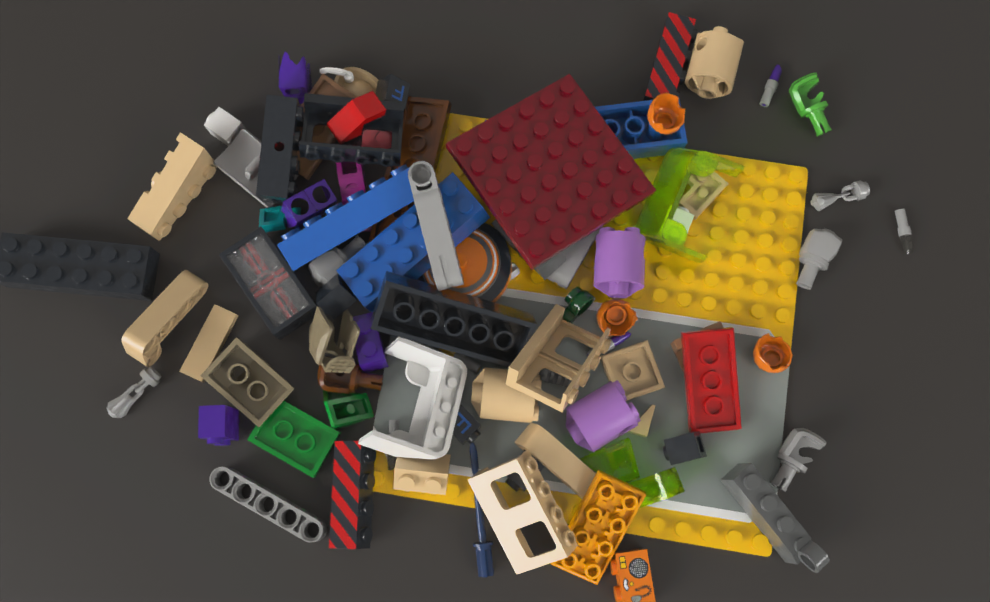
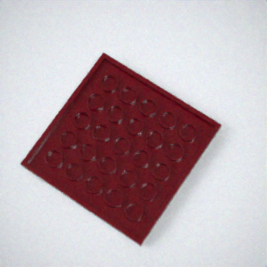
[446,74,657,270]

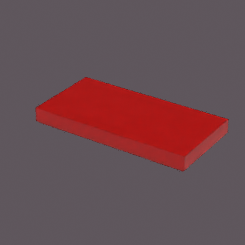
[681,327,742,434]

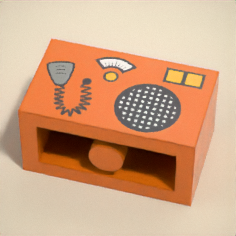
[609,548,656,602]

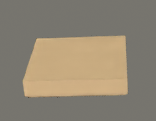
[600,340,665,401]

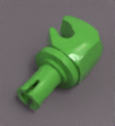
[789,72,832,137]

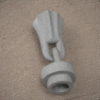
[811,180,870,211]
[106,366,162,418]

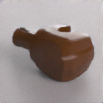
[317,356,384,394]

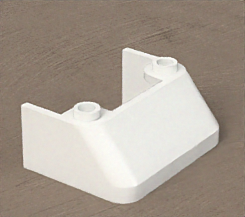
[358,337,467,459]

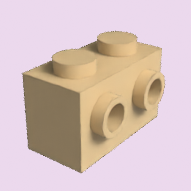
[393,454,451,495]

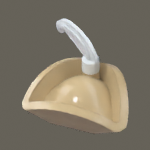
[319,67,379,97]

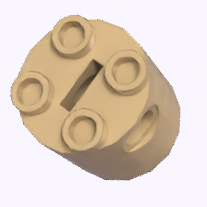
[685,26,744,99]
[471,367,542,423]

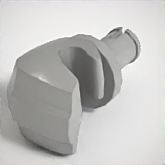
[796,228,842,290]
[308,235,367,287]
[771,427,827,492]

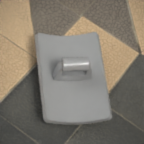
[214,128,299,208]

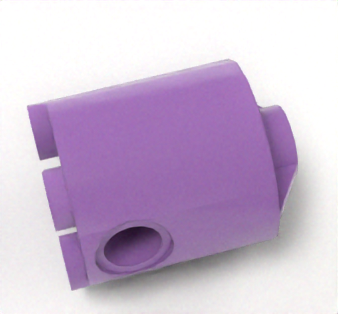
[593,227,646,299]
[566,380,641,452]

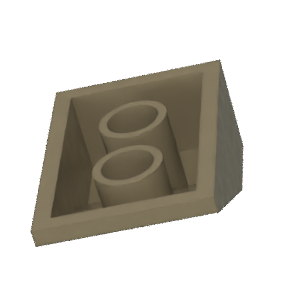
[201,337,295,427]

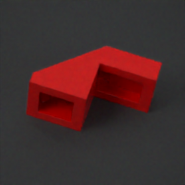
[327,91,386,144]

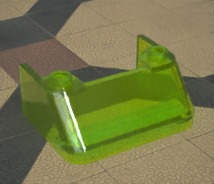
[635,148,745,264]

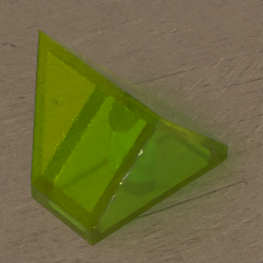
[579,437,640,483]

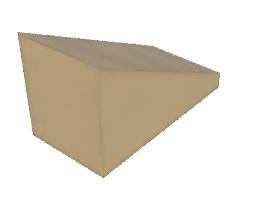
[628,405,655,438]

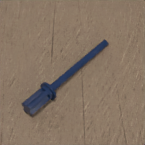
[470,442,494,577]

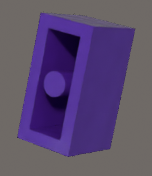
[353,312,389,373]
[198,405,239,446]

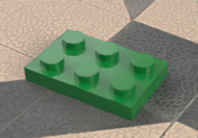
[247,401,341,478]

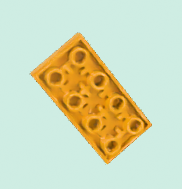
[551,469,647,585]

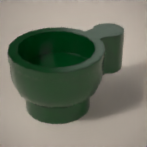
[563,286,595,324]

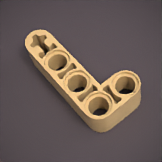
[122,270,208,367]
[514,423,596,499]

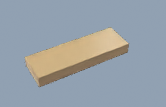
[179,304,239,383]

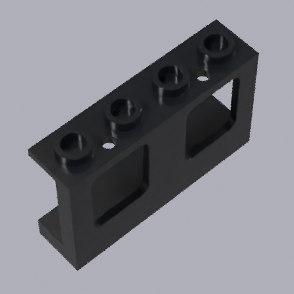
[299,93,404,167]

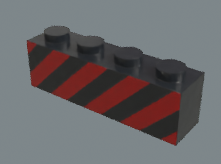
[643,12,698,101]
[329,441,376,549]

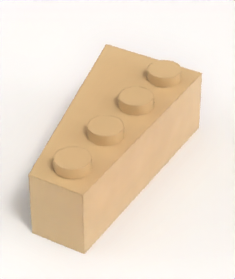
[128,132,217,241]

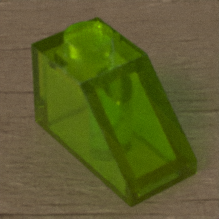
[628,467,685,508]

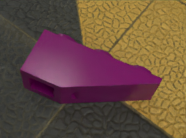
[336,161,372,233]

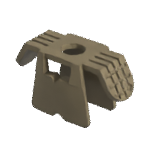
[309,307,360,373]

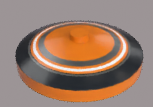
[417,223,512,302]

